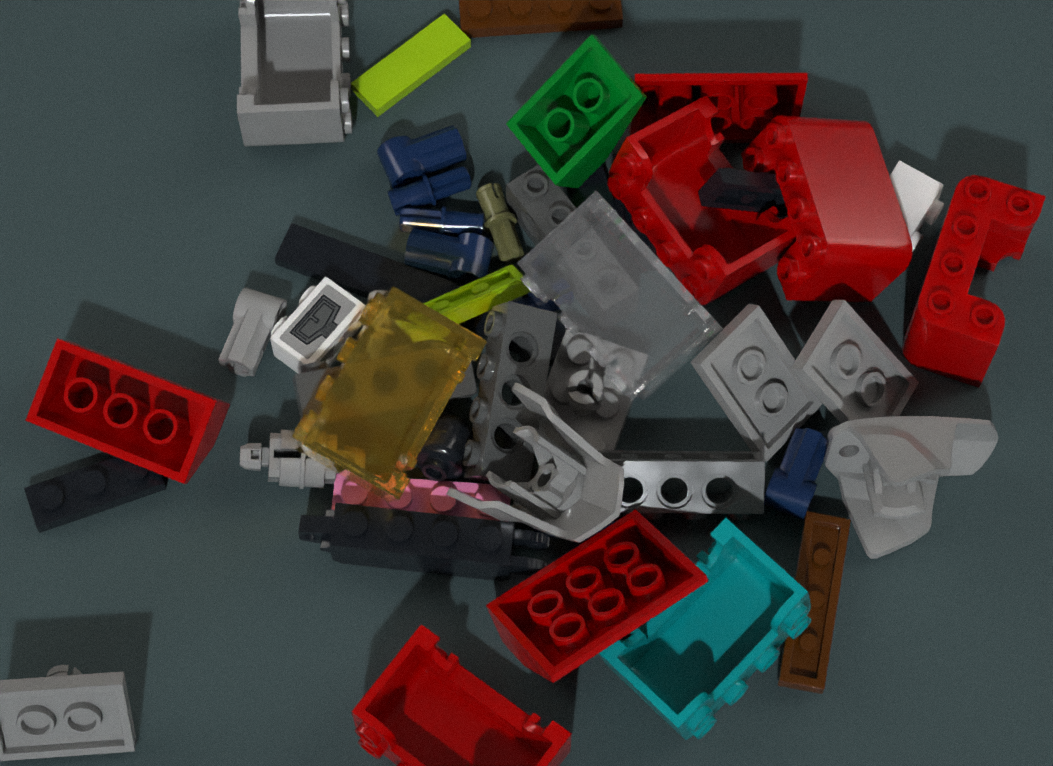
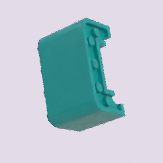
[599,518,812,740]

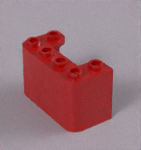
[607,95,797,305]
[741,115,913,302]
[902,175,1046,388]
[351,624,572,766]

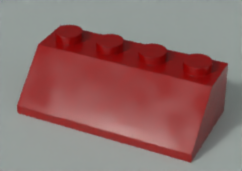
[25,338,230,484]

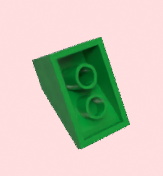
[506,34,647,189]

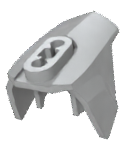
[446,382,624,543]
[824,416,998,559]

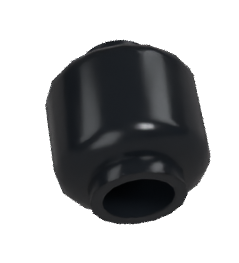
[412,414,472,481]

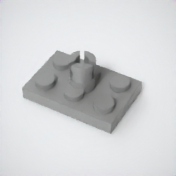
[791,300,919,424]
[690,304,823,462]
[538,328,649,450]
[0,665,136,761]

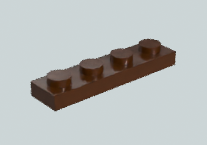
[459,0,623,38]
[777,511,851,694]

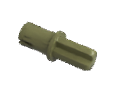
[476,183,524,265]

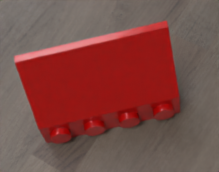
[629,73,808,143]
[486,509,709,683]

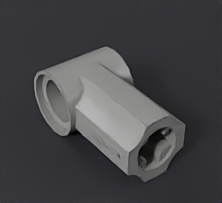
[218,287,287,377]

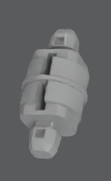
[240,428,365,489]

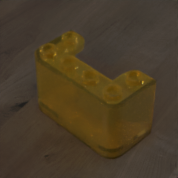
[292,286,487,503]

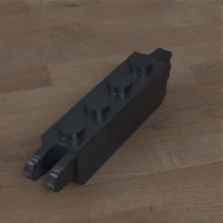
[298,503,550,581]

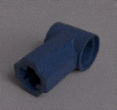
[377,125,467,189]
[404,228,494,286]
[764,428,829,521]

